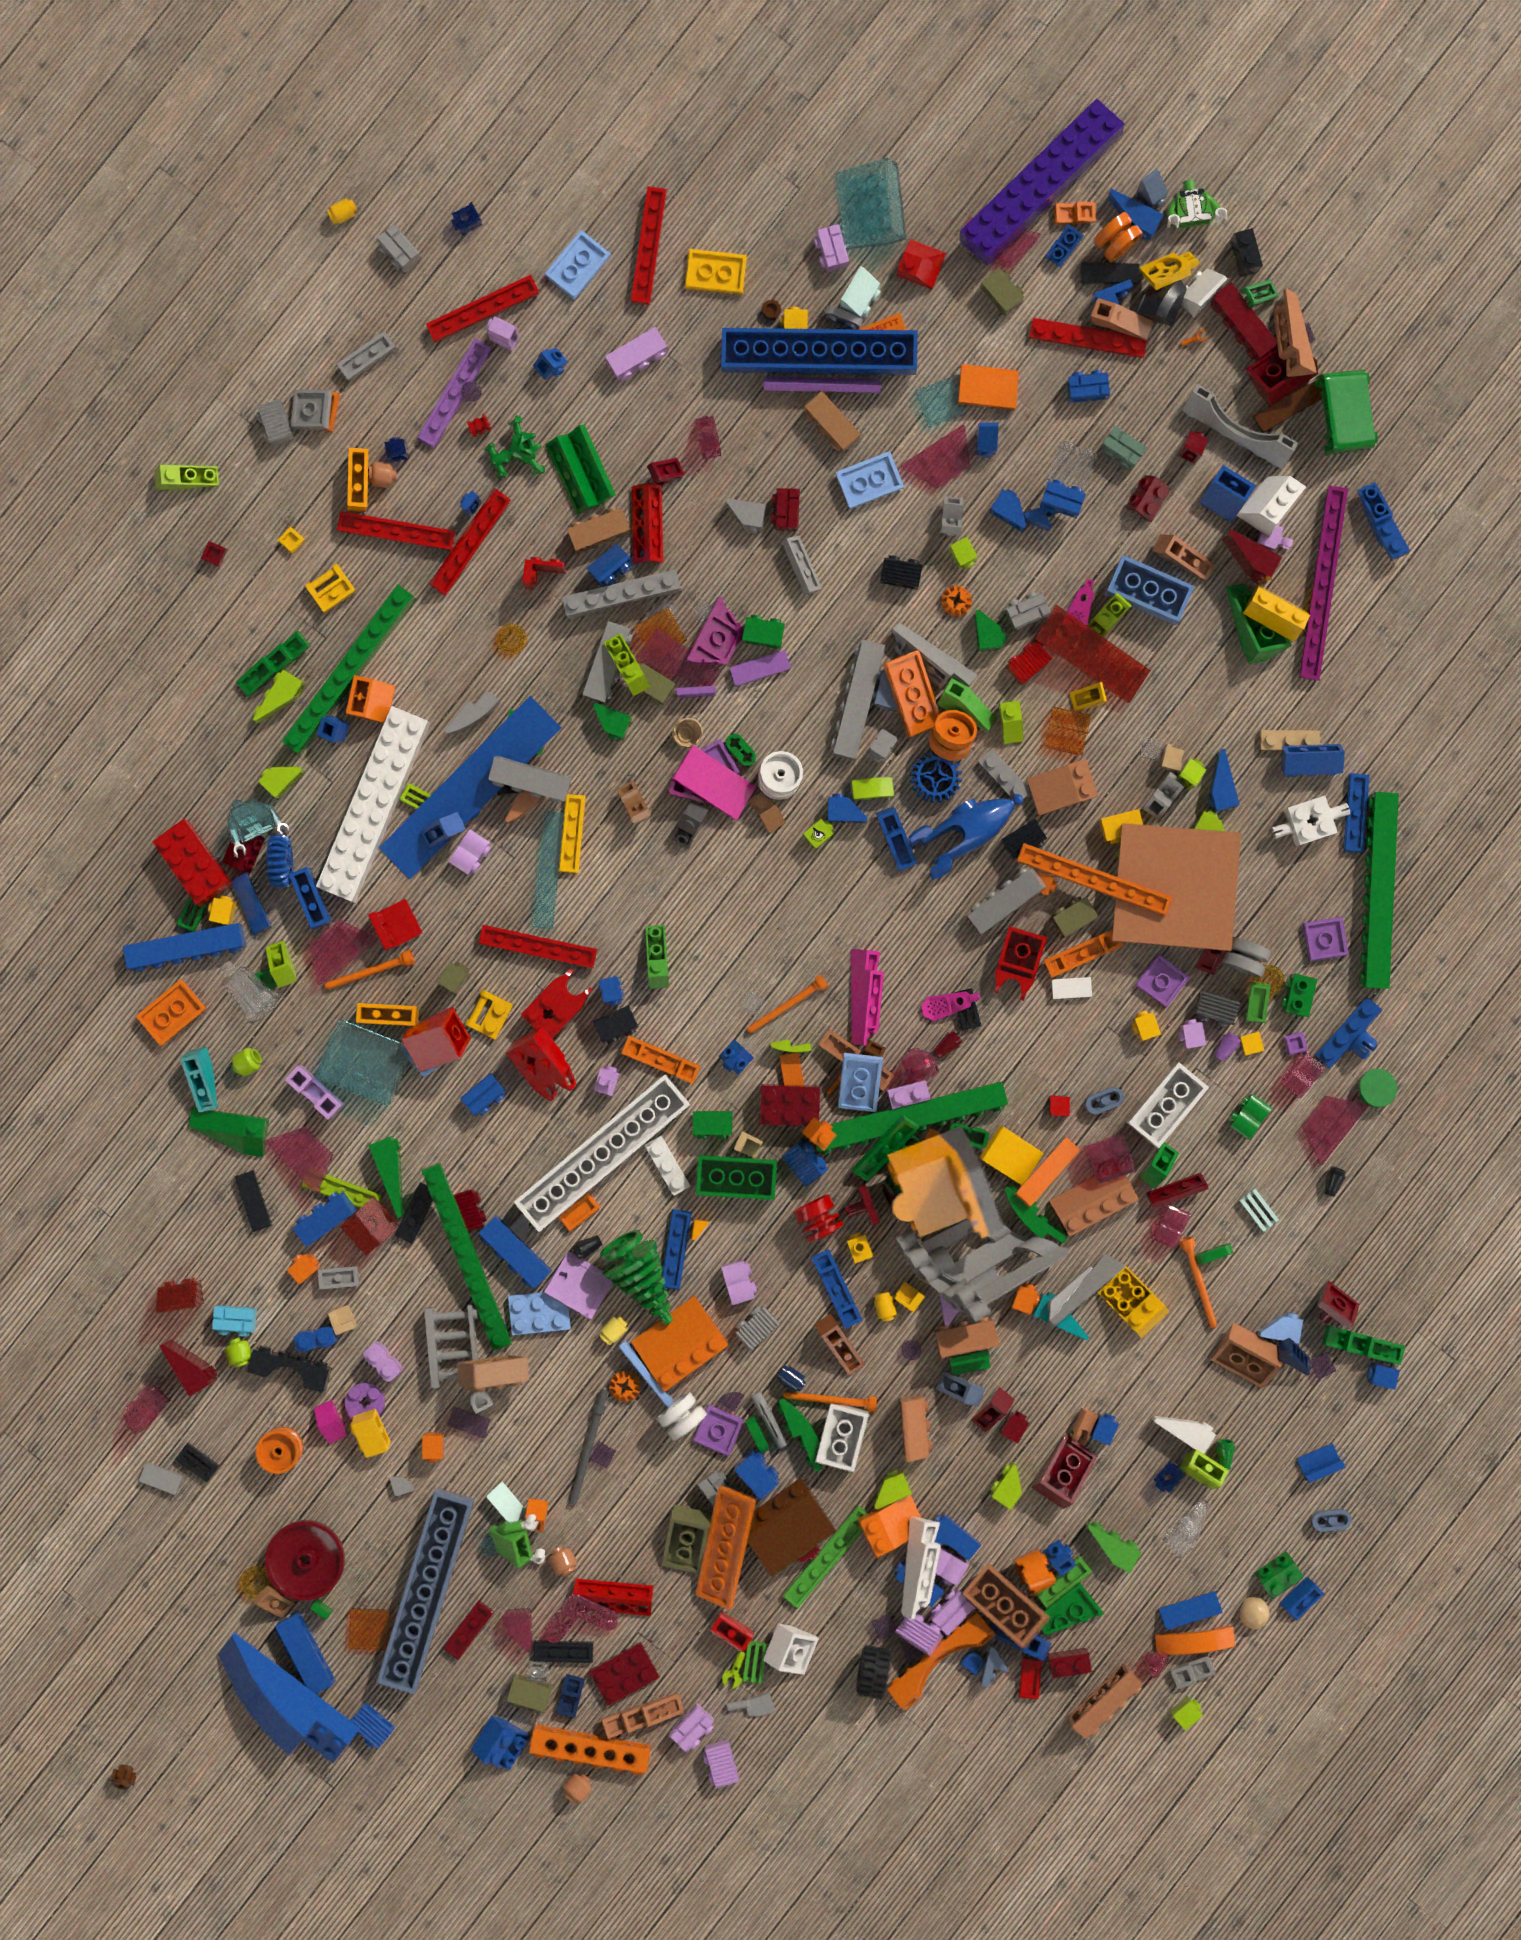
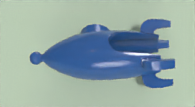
[908,794,1023,880]

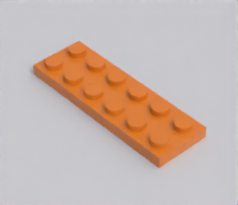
[696,1486,756,1610]

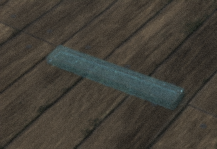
[533,811,564,929]

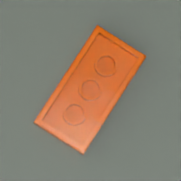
[883,650,940,737]

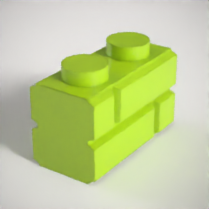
[1179,1449,1228,1490]

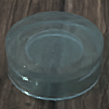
[481,1535,498,1556]

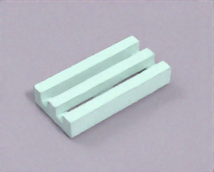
[1239,1189,1279,1232]

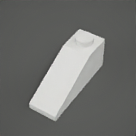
[1151,1416,1216,1454]

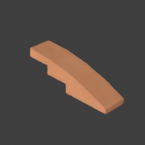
[818,1029,895,1091]
[600,1693,684,1739]

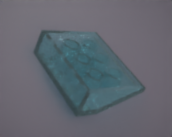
[836,158,907,249]
[315,1019,410,1106]

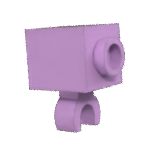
[1256,526,1293,552]
[594,1065,620,1096]

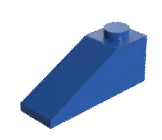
[1107,188,1163,241]
[1207,748,1240,812]
[990,1621,1052,1661]

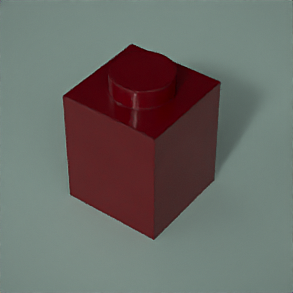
[999,1411,1029,1443]

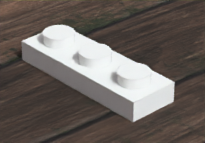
[644,1135,691,1196]

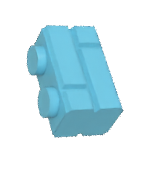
[212,1305,257,1336]

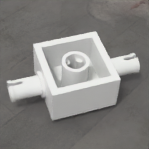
[1271,796,1350,846]

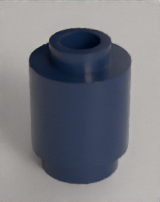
[776,1364,806,1392]

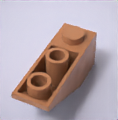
[1091,298,1154,340]

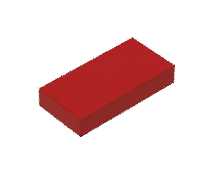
[1018,1657,1042,1699]

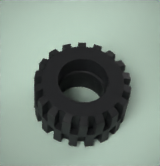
[856,1645,891,1699]

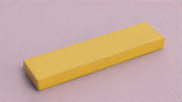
[559,794,586,874]

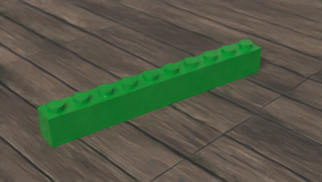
[281,584,416,756]
[1359,792,1399,989]
[815,1082,1008,1155]

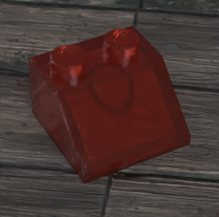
[340,1196,399,1256]
[156,1277,204,1313]

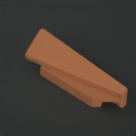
[1274,288,1317,377]

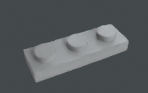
[337,331,397,381]
[781,536,822,595]
[977,749,1030,799]

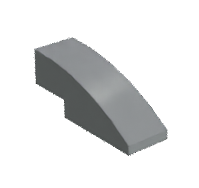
[444,691,501,736]

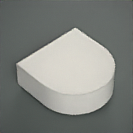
[470,1391,494,1414]

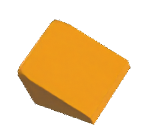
[692,1219,710,1240]

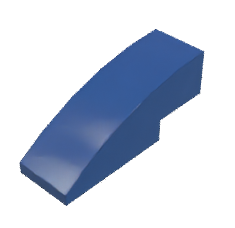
[875,806,917,871]

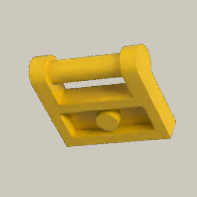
[305,563,357,613]
[464,989,514,1040]

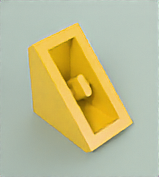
[1070,682,1107,711]

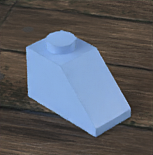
[1257,1312,1303,1343]

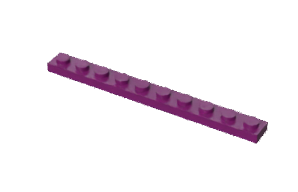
[1299,485,1348,681]

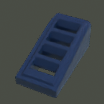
[1279,1338,1310,1376]

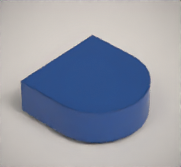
[960,1651,984,1676]

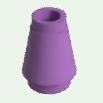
[1214,1031,1241,1061]

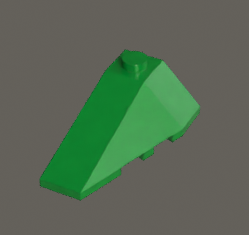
[1226,583,1292,664]
[189,1107,270,1157]

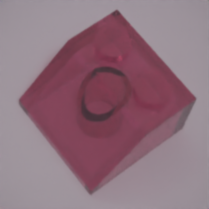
[123,1385,171,1435]

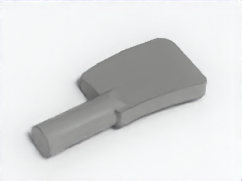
[727,1692,775,1716]

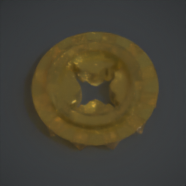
[496,623,527,655]
[1253,965,1285,996]
[239,1566,271,1598]

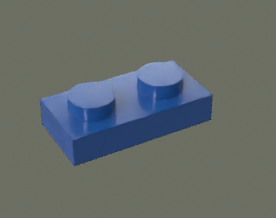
[460,490,482,519]

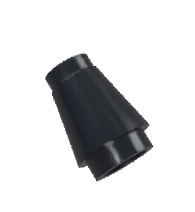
[1324,1166,1346,1197]
[572,1235,603,1260]

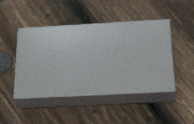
[139,1462,184,1495]

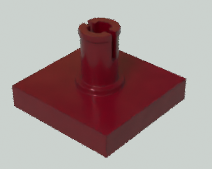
[845,1183,880,1225]
[1317,1280,1360,1330]

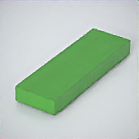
[1035,1555,1092,1608]

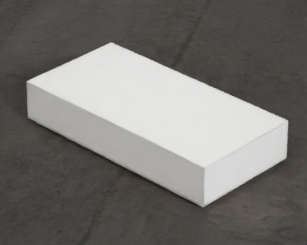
[1051,977,1092,999]

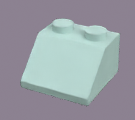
[840,266,881,318]

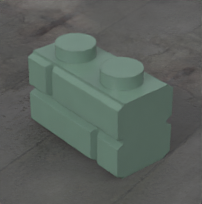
[1100,426,1147,470]

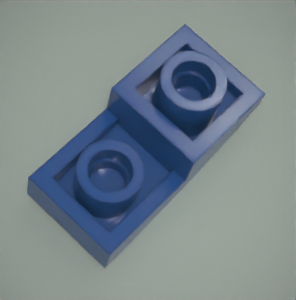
[1045,224,1084,268]

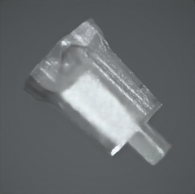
[221,961,281,1023]

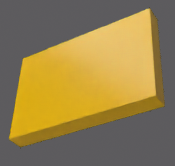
[685,249,747,295]
[979,1125,1044,1185]

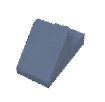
[980,1642,1009,1687]

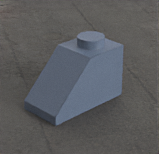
[1136,168,1168,209]
[936,1371,985,1407]

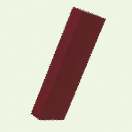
[1146,1173,1209,1209]
[443,1600,494,1660]

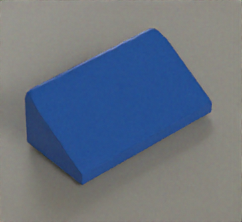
[1280,1577,1324,1621]

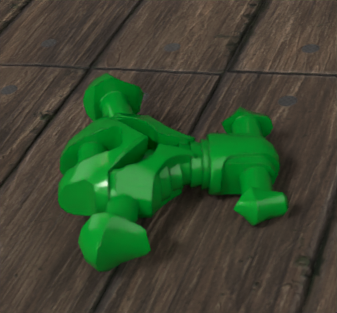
[484,415,545,479]

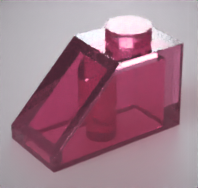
[502,1608,533,1652]

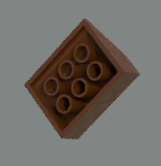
[747,1478,837,1577]

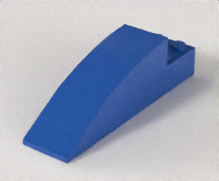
[218,1632,360,1763]

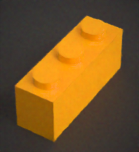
[347,448,368,512]
[356,1003,419,1026]

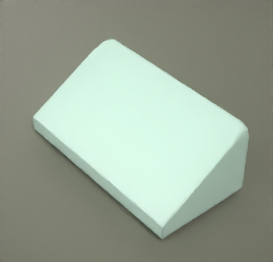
[486,1481,526,1522]

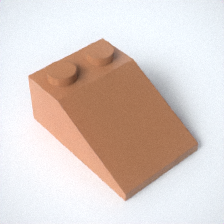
[1026,759,1098,816]

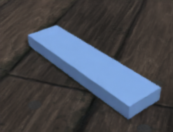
[619,1340,674,1408]

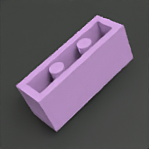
[605,327,668,381]

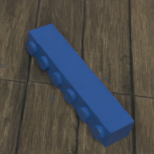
[123,923,246,972]

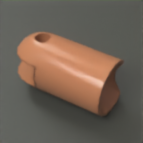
[1071,1408,1098,1445]

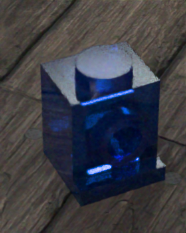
[450,202,483,235]
[384,437,410,463]
[1154,1460,1185,1493]

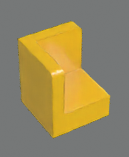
[894,1282,925,1313]

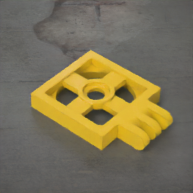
[1139,252,1200,290]

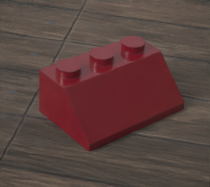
[1246,347,1318,407]

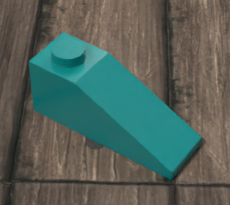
[180,1047,218,1112]
[1032,1292,1089,1341]

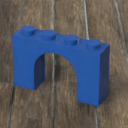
[894,1512,981,1607]

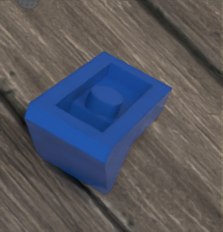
[1092,280,1133,305]
[1024,507,1058,531]

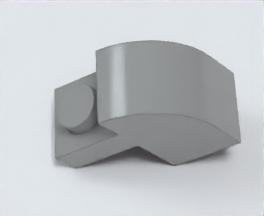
[940,496,964,536]
[1143,772,1186,820]

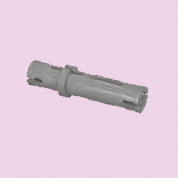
[750,1391,788,1449]

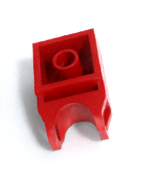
[994,926,1047,1001]
[520,969,594,1039]
[505,1026,577,1101]

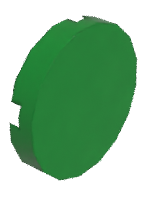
[1358,1069,1397,1108]

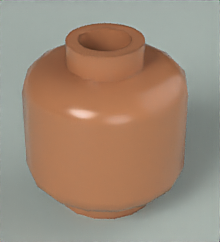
[368,462,396,488]
[548,1546,577,1578]
[563,1773,592,1804]

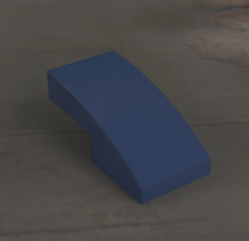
[556,1674,585,1718]

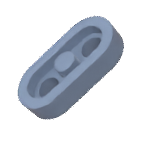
[1085,1087,1124,1114]
[1311,1509,1352,1532]

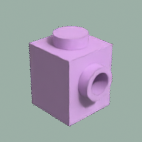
[1178,1019,1206,1049]

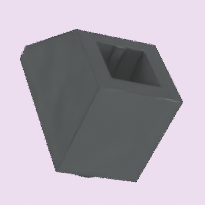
[672,800,709,849]

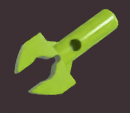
[722,1651,746,1689]

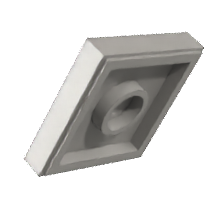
[290,389,332,430]

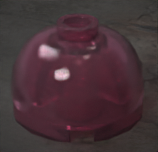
[899,1048,939,1083]

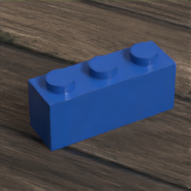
[1281,744,1345,777]
[289,867,333,930]
[292,1191,357,1247]

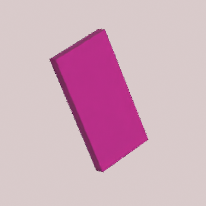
[672,745,756,820]

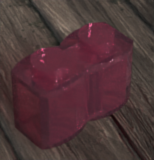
[1280,1053,1325,1098]
[1150,1204,1191,1249]

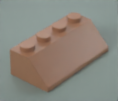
[1049,1164,1139,1237]
[1067,1662,1143,1739]

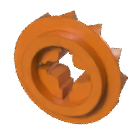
[941,585,972,617]
[609,1370,641,1402]

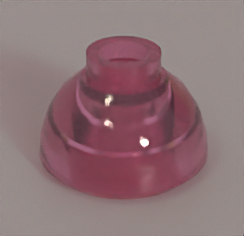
[1143,1651,1169,1678]

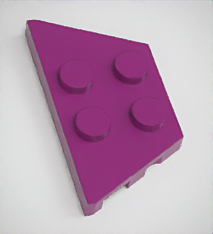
[684,596,744,665]

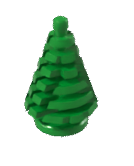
[600,1230,673,1325]

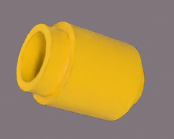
[327,197,357,224]
[873,1292,897,1322]

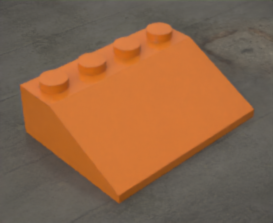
[631,1295,729,1392]

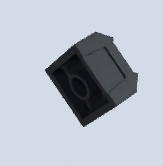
[1134,280,1187,326]

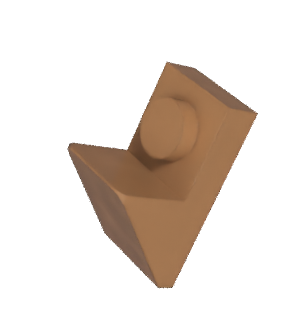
[749,792,786,833]
[253,1584,295,1618]

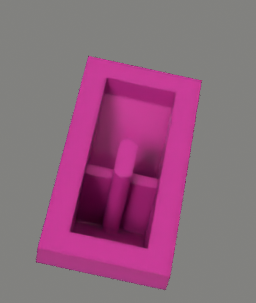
[314,1400,348,1444]

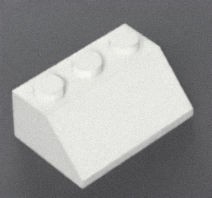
[1237,476,1306,537]
[816,1404,869,1472]

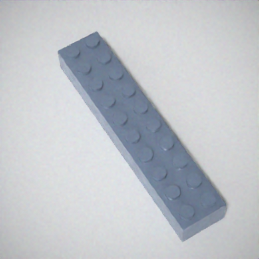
[377,1488,475,1694]

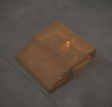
[1044,707,1091,756]

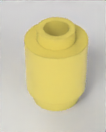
[599,1316,628,1345]

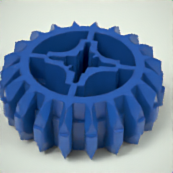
[910,751,962,803]
[266,835,293,888]

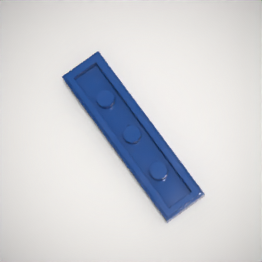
[1343,773,1370,853]
[662,1209,692,1290]

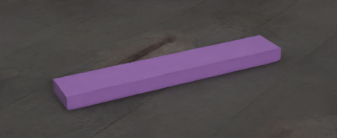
[417,338,492,449]
[764,376,881,393]

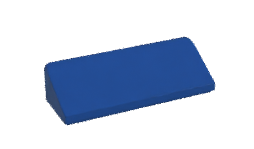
[231,873,272,935]
[1158,1591,1223,1630]

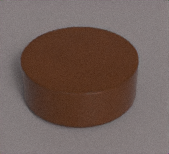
[762,300,781,321]

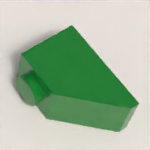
[974,610,1006,652]
[593,703,632,742]
[1139,1142,1179,1189]

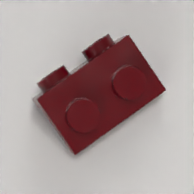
[1126,475,1171,522]
[222,826,265,873]

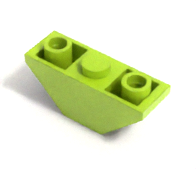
[1084,593,1131,644]

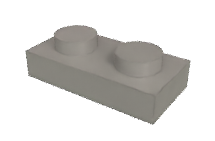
[318,1266,360,1289]

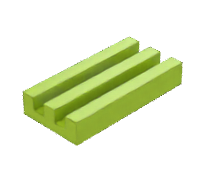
[399,783,431,809]

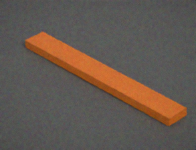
[1017,843,1173,916]

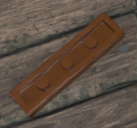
[1253,381,1323,433]

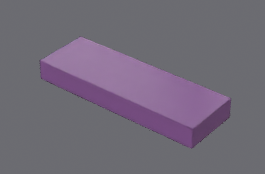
[729,650,791,687]

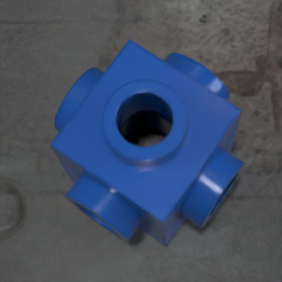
[533,347,568,380]
[718,1039,754,1075]
[1043,1540,1077,1576]

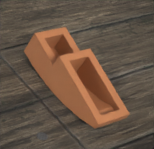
[505,790,545,824]

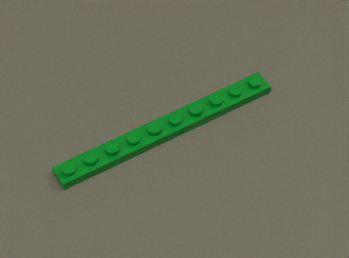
[421,1162,512,1351]

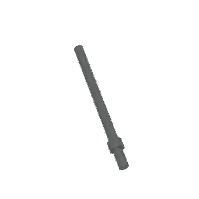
[569,1389,608,1505]

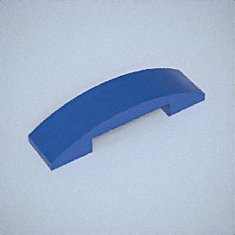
[811,1249,863,1329]

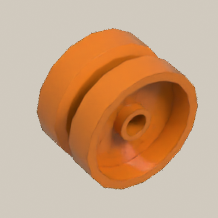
[1093,212,1143,263]
[929,710,977,761]
[256,1426,304,1474]

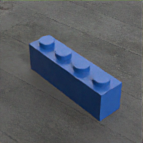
[479,1215,552,1288]
[275,1611,336,1694]

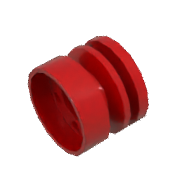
[793,1194,844,1242]

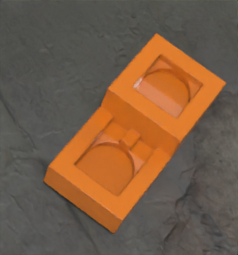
[1053,201,1096,225]

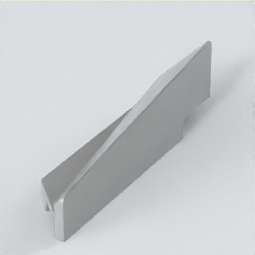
[891,623,977,689]
[1046,1254,1125,1328]

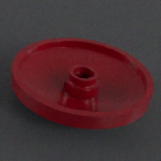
[265,1520,345,1601]

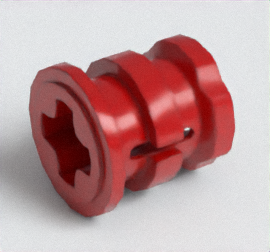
[467,413,492,438]

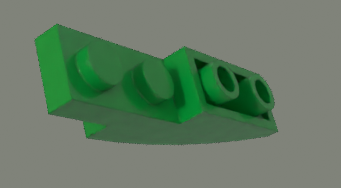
[1003,1185,1068,1244]
[777,1397,822,1472]

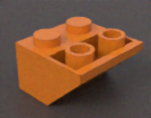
[346,675,396,723]

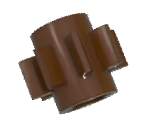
[111,1764,137,1790]

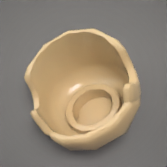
[672,718,703,748]
[1239,1596,1270,1630]

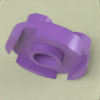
[345,1382,385,1419]

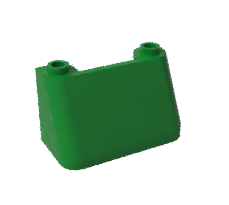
[1315,370,1378,456]

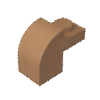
[617,780,651,824]

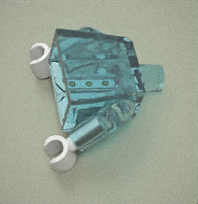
[227,799,289,858]

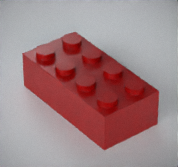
[152,819,233,907]

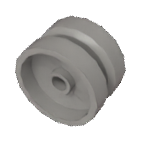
[1221,937,1272,978]

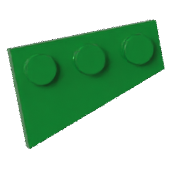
[1041,1582,1104,1635]

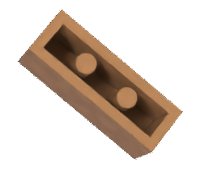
[804,391,861,454]
[567,507,631,554]

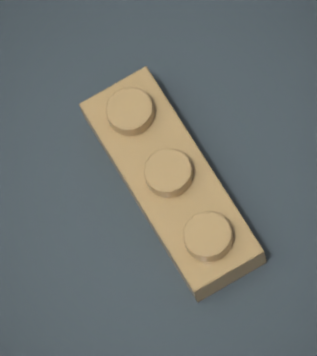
[1260,730,1320,751]

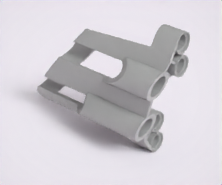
[895,1218,1068,1323]

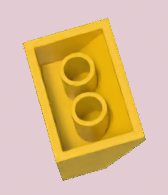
[1243,584,1310,642]

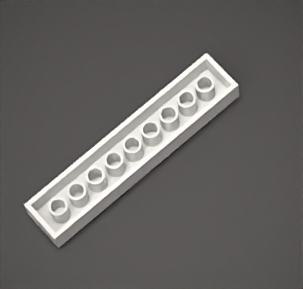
[316,706,431,903]
[514,1074,691,1232]

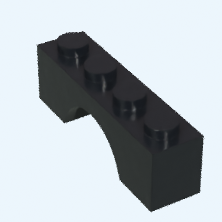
[247,1345,332,1393]

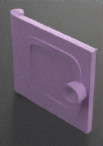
[544,1251,612,1320]

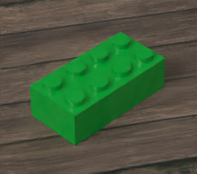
[696,1155,777,1200]

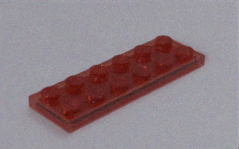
[1034,605,1151,703]

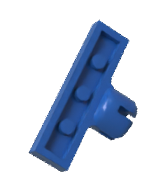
[1315,997,1382,1069]

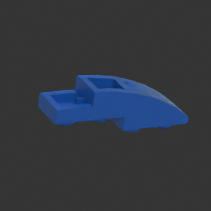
[1357,482,1410,561]

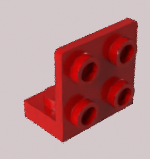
[522,557,567,590]
[368,899,423,951]

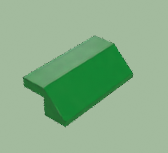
[545,424,616,515]

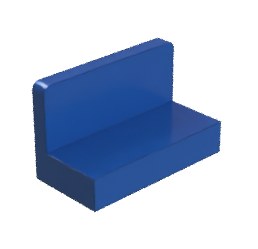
[1297,1444,1346,1483]

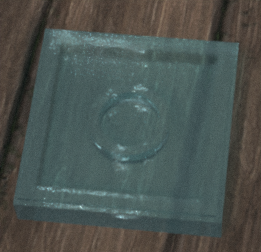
[915,377,965,428]

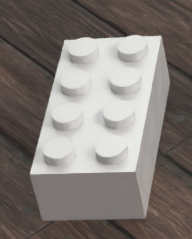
[1126,1062,1209,1148]

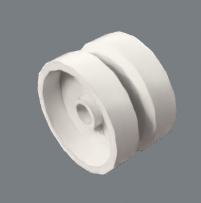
[757,751,803,800]
[656,1392,707,1441]

